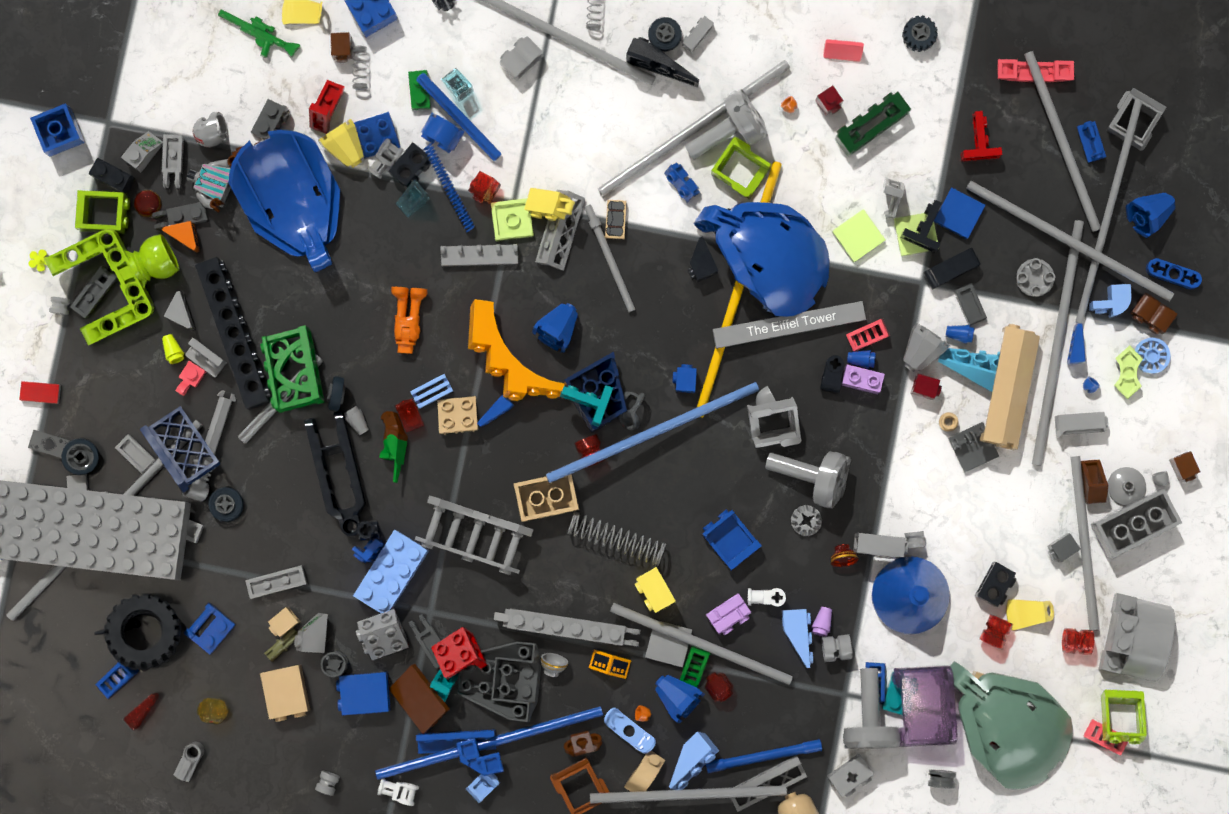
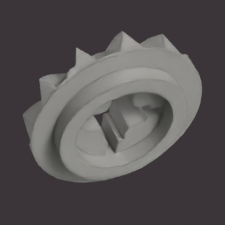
[791,505,822,536]

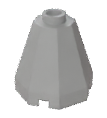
[903,322,950,372]

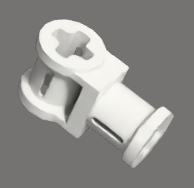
[748,588,786,606]
[377,778,419,806]

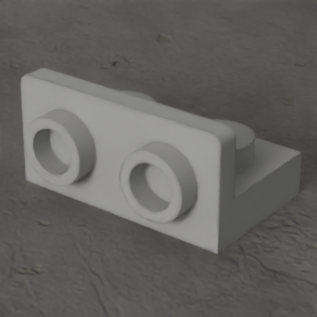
[185,337,227,377]

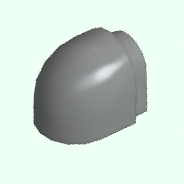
[756,386,776,405]

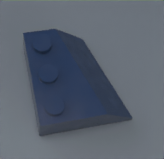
[563,352,627,433]

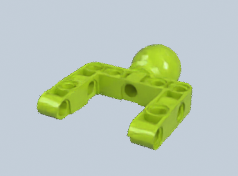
[44,229,180,345]

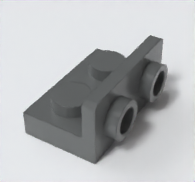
[251,99,290,140]

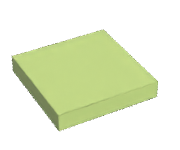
[491,198,534,241]
[832,209,885,262]
[894,213,939,256]

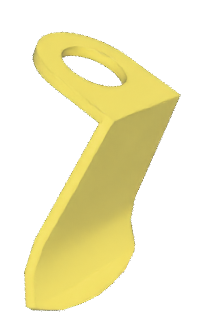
[282,0,322,25]
[1006,599,1054,631]

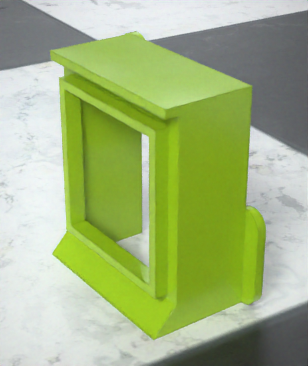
[711,137,771,199]

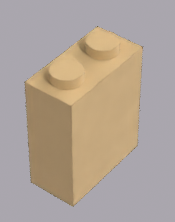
[260,665,310,722]

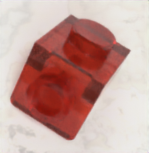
[395,398,424,433]

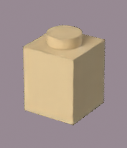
[268,607,301,637]

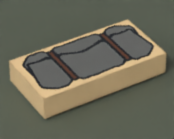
[605,200,626,239]

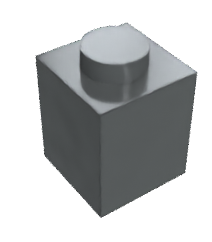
[1047,533,1081,562]

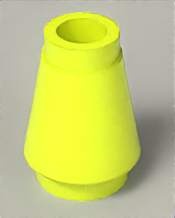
[162,334,184,364]

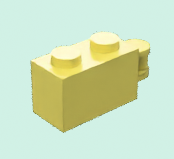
[524,188,575,221]

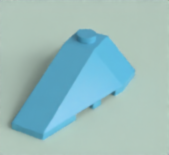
[938,348,1000,392]

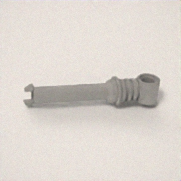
[182,390,236,502]

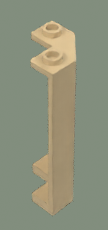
[980,324,1040,450]

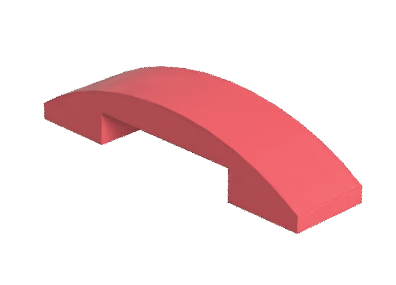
[998,59,1074,82]

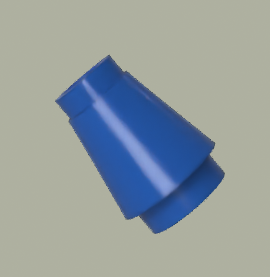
[946,325,975,344]
[847,350,876,369]

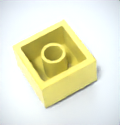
[634,567,675,613]

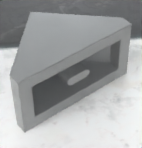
[164,291,195,331]

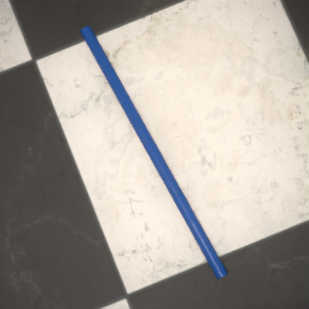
[375,706,603,780]

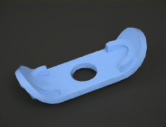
[604,707,656,754]

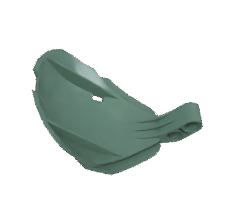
[941,661,1073,789]

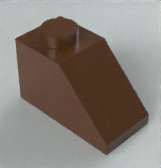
[1081,460,1108,504]

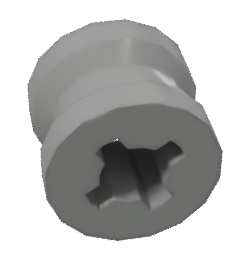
[49,297,71,315]
[904,531,925,548]

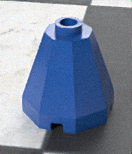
[1126,193,1175,238]
[532,303,578,353]
[655,675,705,723]

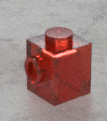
[468,171,501,204]

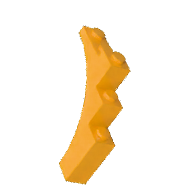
[468,299,565,401]

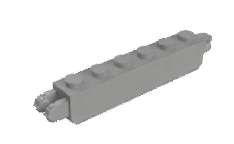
[494,608,641,646]

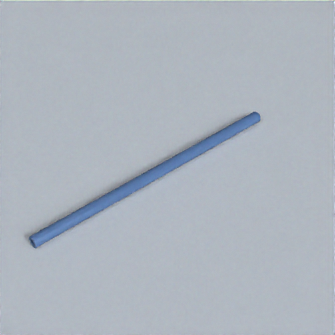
[546,382,759,483]

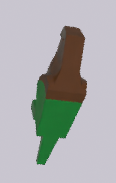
[379,411,408,483]

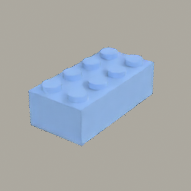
[353,530,429,613]

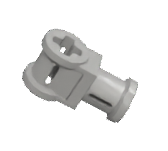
[367,138,403,179]

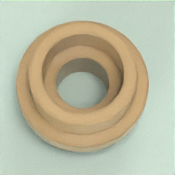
[939,412,958,432]

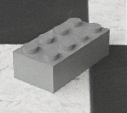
[1091,488,1182,558]

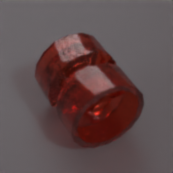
[574,434,607,468]
[979,614,1013,650]
[1062,628,1094,655]

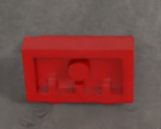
[432,627,487,679]

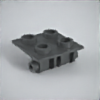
[948,422,999,473]

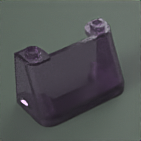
[892,665,957,747]

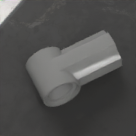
[174,742,205,782]

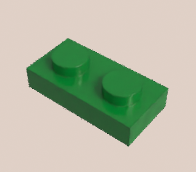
[408,70,431,111]

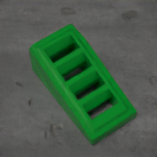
[680,646,710,688]

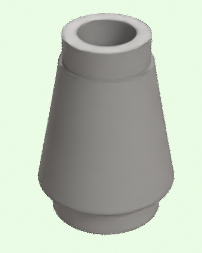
[343,406,369,435]

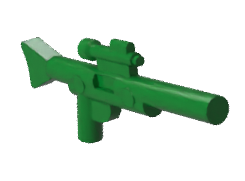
[218,9,301,58]

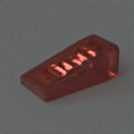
[123,693,159,731]

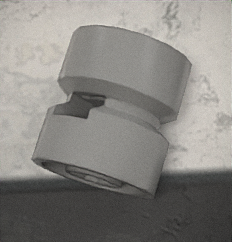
[821,634,852,662]

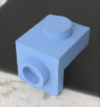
[466,774,500,803]

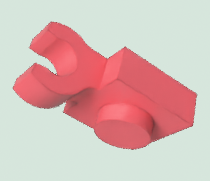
[175,361,206,396]

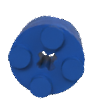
[421,112,465,154]

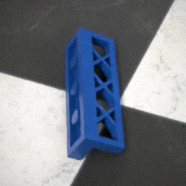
[416,729,496,754]

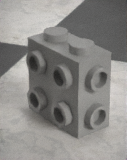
[356,609,409,660]

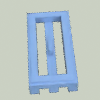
[410,374,453,409]

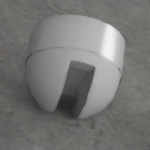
[1152,471,1169,486]

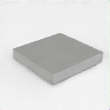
[645,620,692,667]

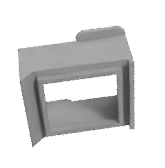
[1107,88,1167,151]
[747,397,801,448]

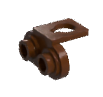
[564,731,603,757]

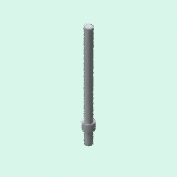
[584,205,636,312]

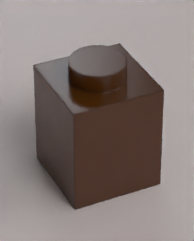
[330,32,352,63]
[1169,451,1201,482]

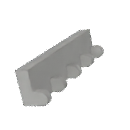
[440,244,518,267]

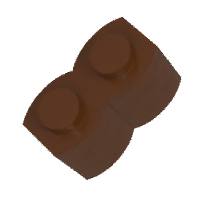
[1130,293,1177,335]

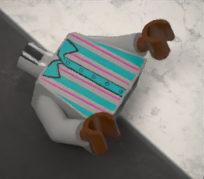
[187,155,236,213]

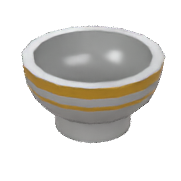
[541,653,568,677]

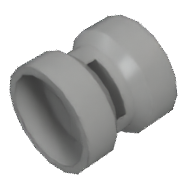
[315,770,340,796]

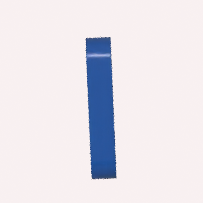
[1146,259,1202,289]

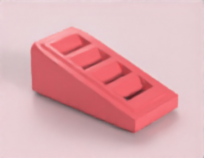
[846,319,890,352]
[1083,719,1128,755]

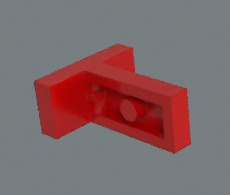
[309,80,345,134]
[961,111,1002,161]

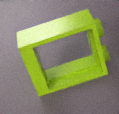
[75,190,130,233]
[1101,690,1147,745]

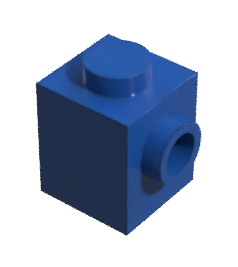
[672,364,697,393]

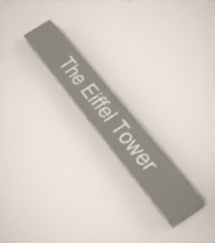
[712,301,866,349]

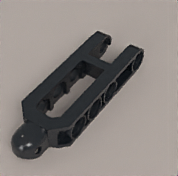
[304,410,366,536]

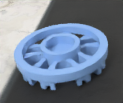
[1135,338,1170,374]

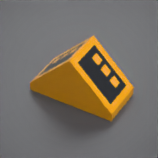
[589,649,631,679]

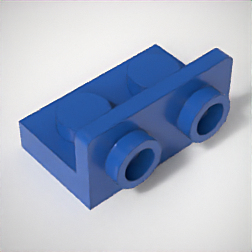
[352,538,385,563]

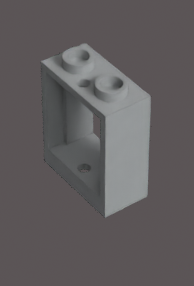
[853,533,908,558]

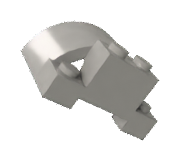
[1099,593,1175,682]

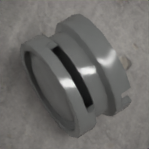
[928,769,956,788]

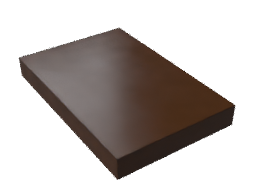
[389,664,450,734]

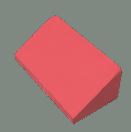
[823,39,864,61]

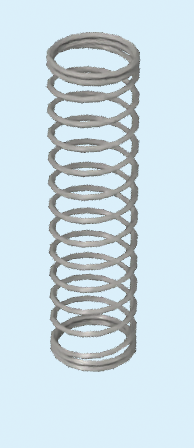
[567,512,666,566]

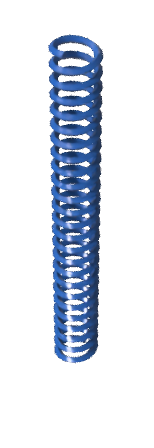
[423,143,475,232]

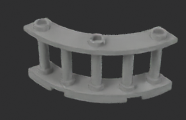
[415,495,533,575]

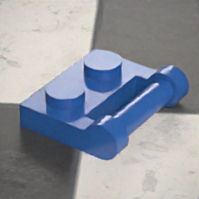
[183,602,236,655]

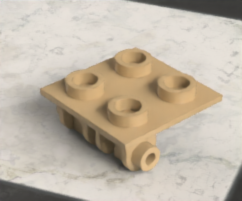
[437,396,478,435]

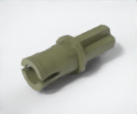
[264,628,298,662]

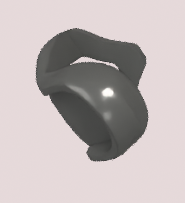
[618,392,646,430]

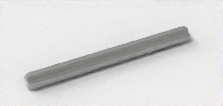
[238,355,323,443]

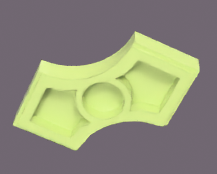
[1114,345,1143,399]

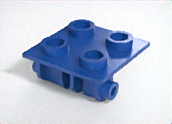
[353,111,400,159]

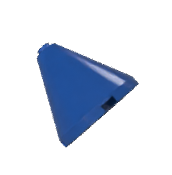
[871,556,950,634]

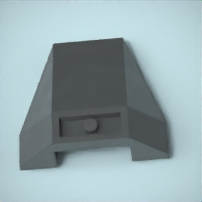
[457,642,541,722]

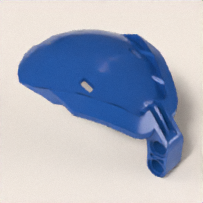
[228,130,340,273]
[694,202,830,317]

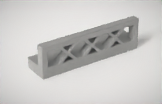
[535,190,585,271]
[731,756,807,812]

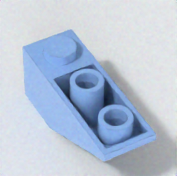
[782,609,813,668]
[669,731,719,790]

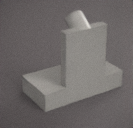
[883,178,904,219]

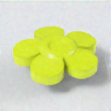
[28,249,47,271]

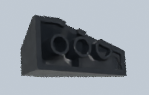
[626,37,700,87]

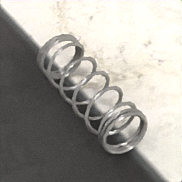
[586,0,602,30]
[352,46,368,90]

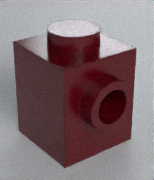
[815,85,844,116]

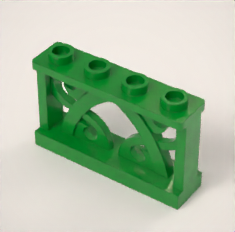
[260,325,325,413]

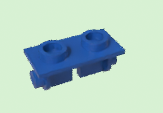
[1077,121,1106,163]
[664,162,700,203]

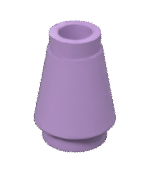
[811,607,832,637]

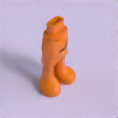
[391,287,428,354]

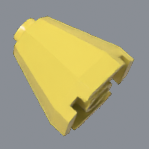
[318,119,364,168]

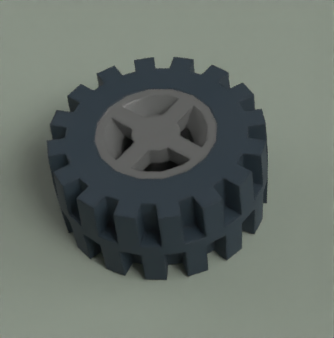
[902,15,938,52]

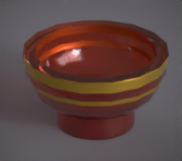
[134,190,161,217]
[831,544,858,567]

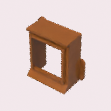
[550,756,610,814]

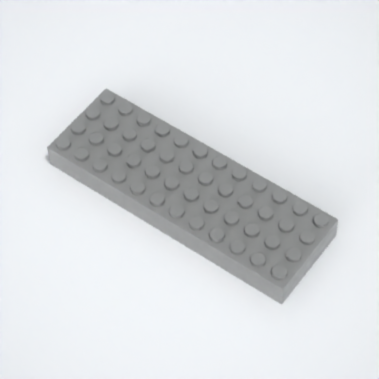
[0,480,191,580]

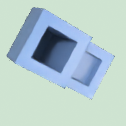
[1089,284,1131,318]

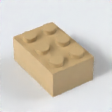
[514,474,579,522]

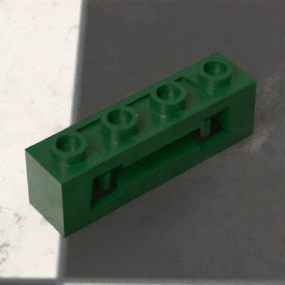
[835,91,912,157]

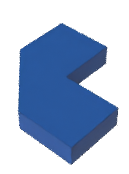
[456,738,504,776]

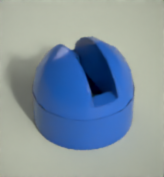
[1083,376,1100,393]

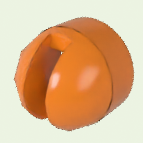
[781,96,798,113]
[635,705,651,722]

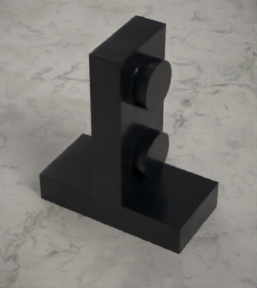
[900,200,942,253]

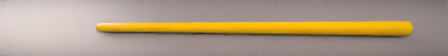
[697,161,782,418]

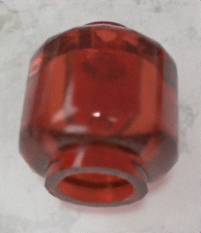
[705,672,734,702]

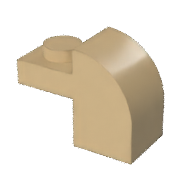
[624,751,665,792]

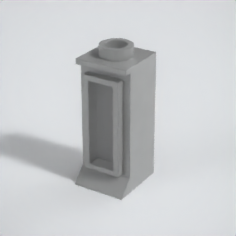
[1054,412,1108,438]

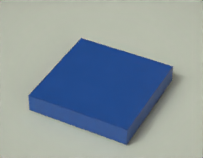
[934,187,985,239]

